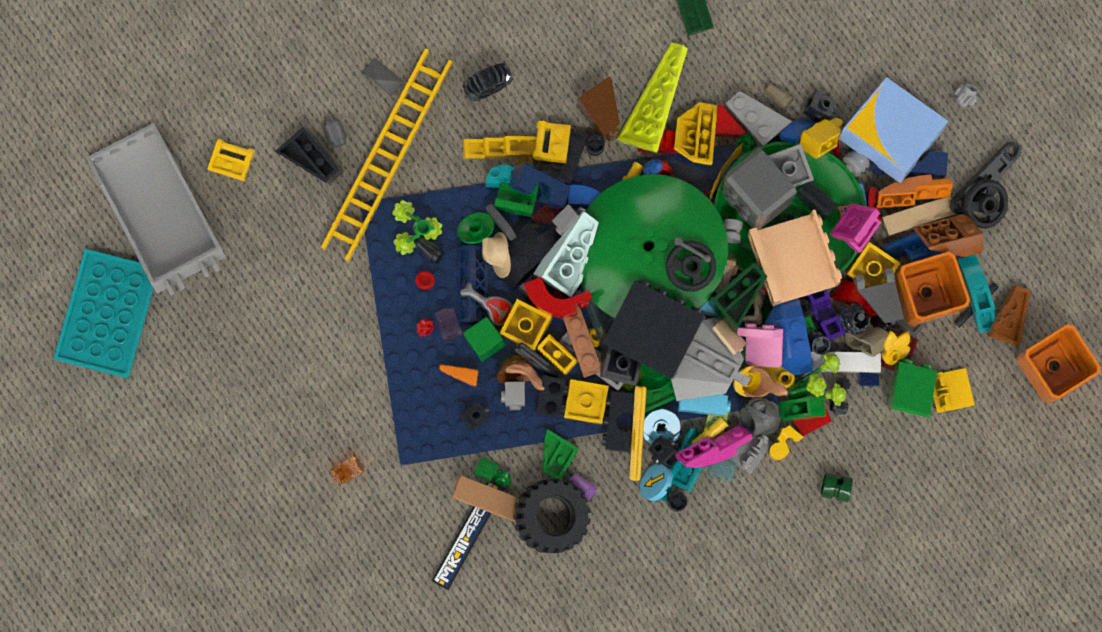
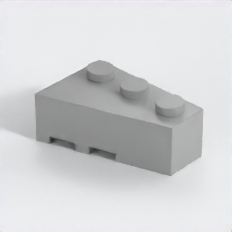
[724,91,792,147]

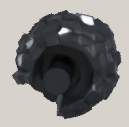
[841,303,871,335]

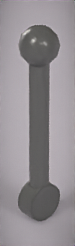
[674,237,711,262]

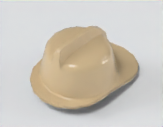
[482,232,511,278]

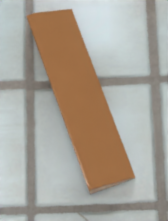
[452,476,519,523]

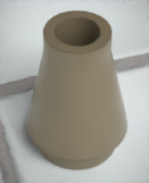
[765,83,794,110]

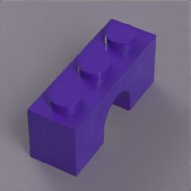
[805,289,846,341]

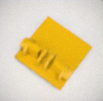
[933,368,975,413]

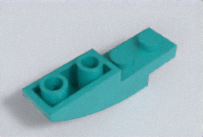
[957,254,996,333]

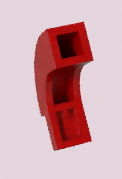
[523,277,593,318]

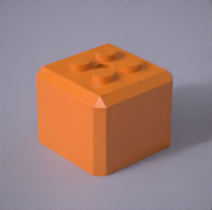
[894,252,970,326]
[1017,324,1101,403]

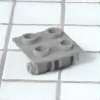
[729,421,773,474]

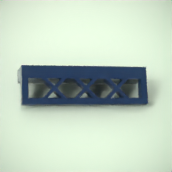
[457,245,488,324]

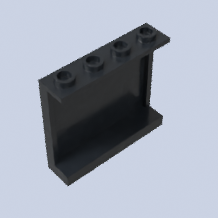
[603,279,706,380]

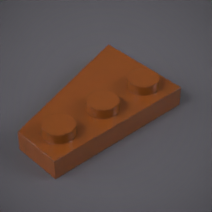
[987,286,1031,346]

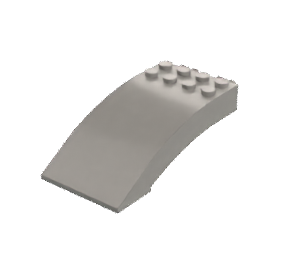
[86,123,226,296]

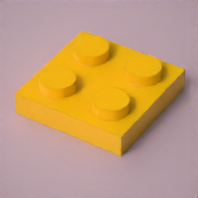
[564,380,609,424]

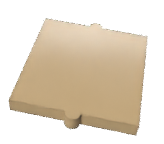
[712,320,747,355]

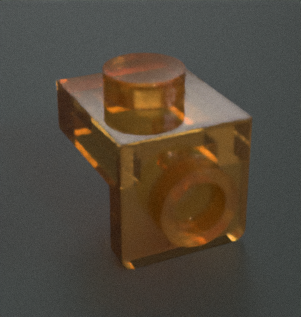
[330,455,365,486]

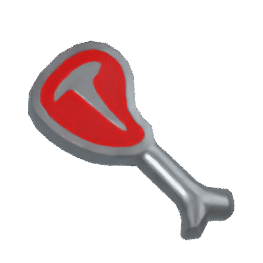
[460,282,513,326]

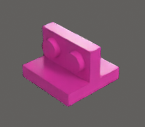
[830,203,881,253]

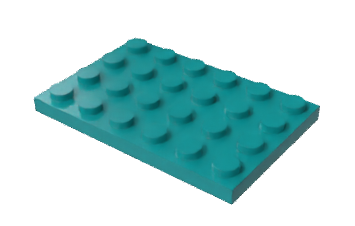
[54,249,154,379]

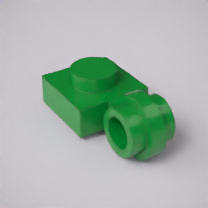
[472,456,511,487]

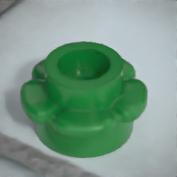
[737,134,755,152]

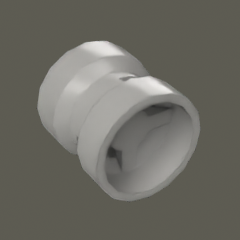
[724,219,743,243]

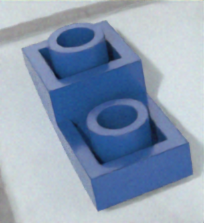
[780,118,817,145]

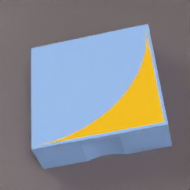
[839,77,948,183]

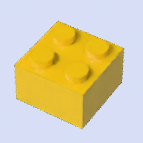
[844,242,901,287]
[500,299,553,352]

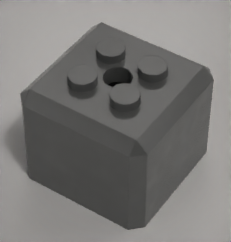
[722,148,797,230]

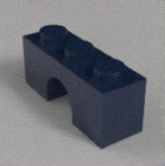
[508,163,571,209]

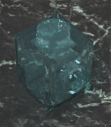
[706,459,737,483]

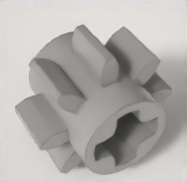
[954,83,979,107]

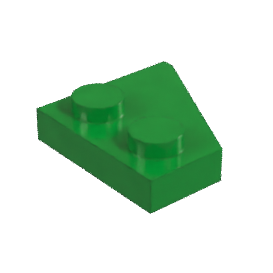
[542,429,579,479]

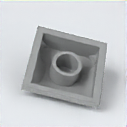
[768,144,814,187]

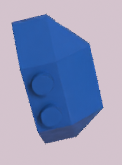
[764,298,813,375]

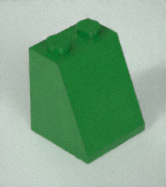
[886,358,937,418]

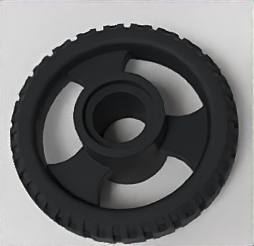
[963,179,1009,229]
[665,241,716,292]

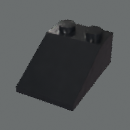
[600,319,642,386]

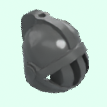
[740,397,780,437]

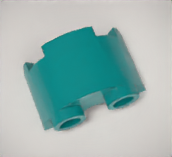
[485,165,514,188]

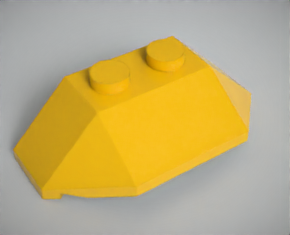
[674,102,718,165]

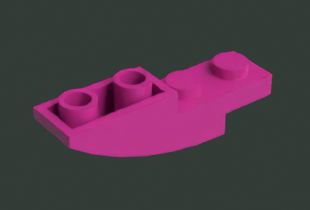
[675,424,752,468]

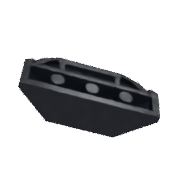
[501,223,562,290]

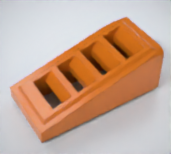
[439,364,479,387]

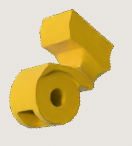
[768,425,804,461]

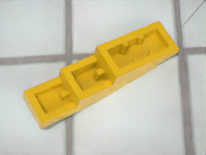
[463,136,537,159]

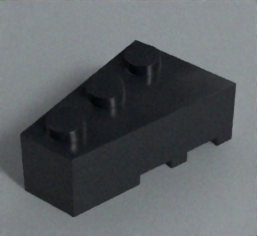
[275,127,344,184]

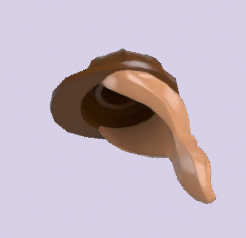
[497,354,545,390]

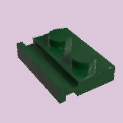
[676,0,714,37]

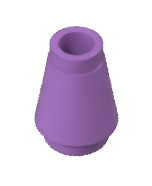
[569,473,598,501]

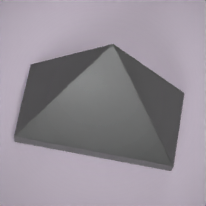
[362,58,403,96]

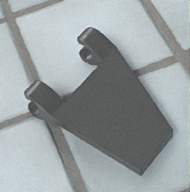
[854,268,904,323]

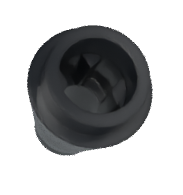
[416,238,445,264]

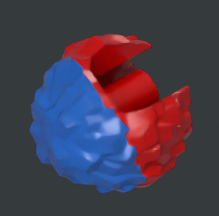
[643,159,673,176]

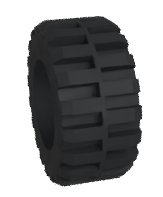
[513,479,591,554]

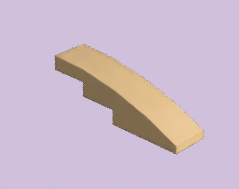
[882,196,956,236]

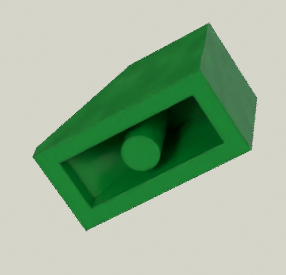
[779,397,826,421]

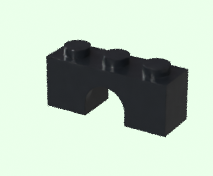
[602,391,635,453]

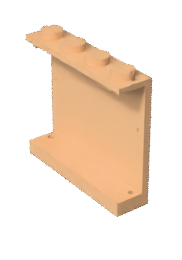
[747,210,842,306]

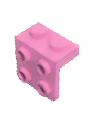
[737,323,783,367]

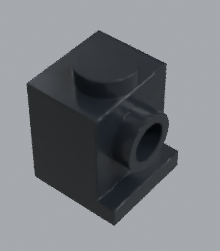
[460,402,491,433]

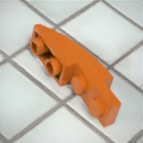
[876,174,953,208]

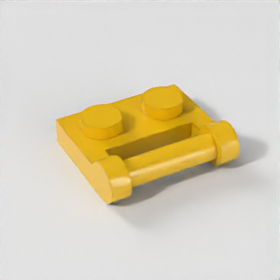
[532,121,571,163]
[207,138,255,182]

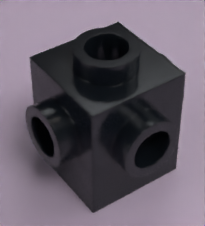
[803,91,836,122]
[648,435,680,469]

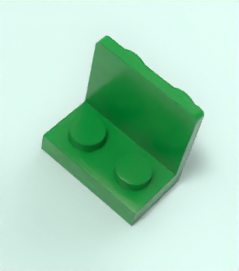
[494,182,539,218]

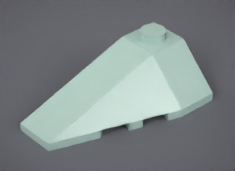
[534,211,599,297]

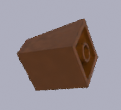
[577,77,620,142]

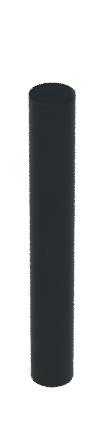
[954,283,999,328]

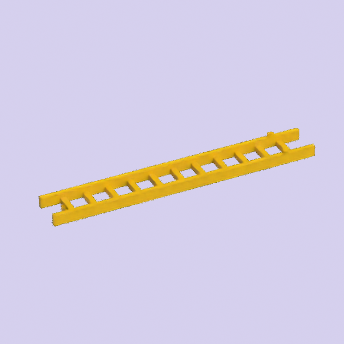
[321,48,453,262]

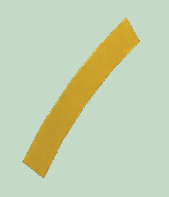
[709,143,743,201]

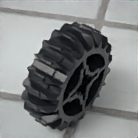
[462,63,513,101]

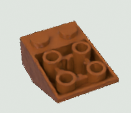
[914,214,983,257]

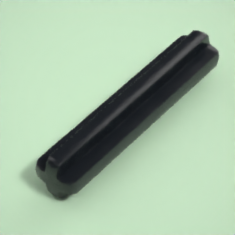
[515,342,560,378]

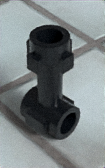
[829,378,850,415]

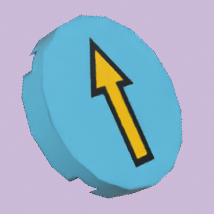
[639,464,673,501]

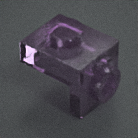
[435,308,462,341]

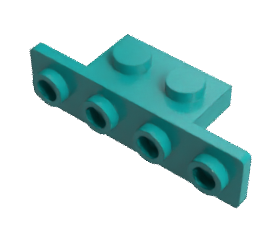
[661,428,703,502]

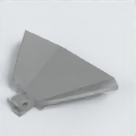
[671,317,751,401]

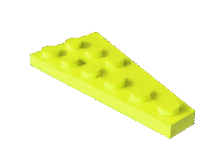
[617,42,688,153]

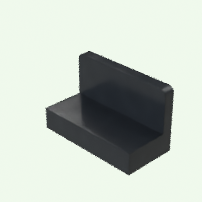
[796,182,838,221]

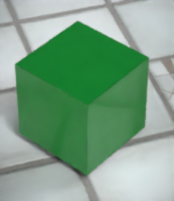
[463,317,505,362]

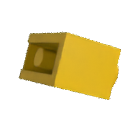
[800,118,844,159]

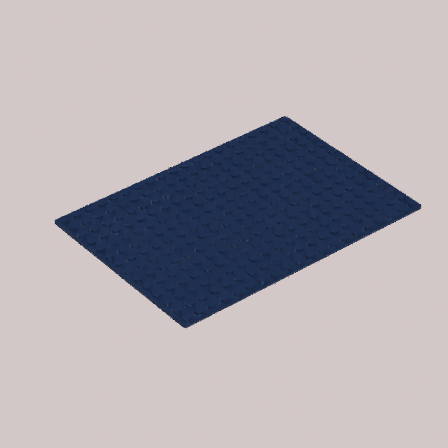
[361,144,780,465]

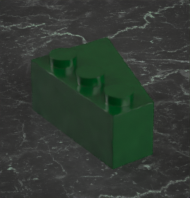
[709,262,767,333]

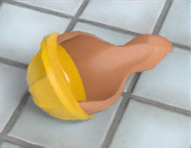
[733,365,788,398]

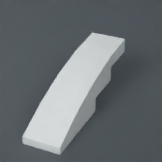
[811,352,881,373]

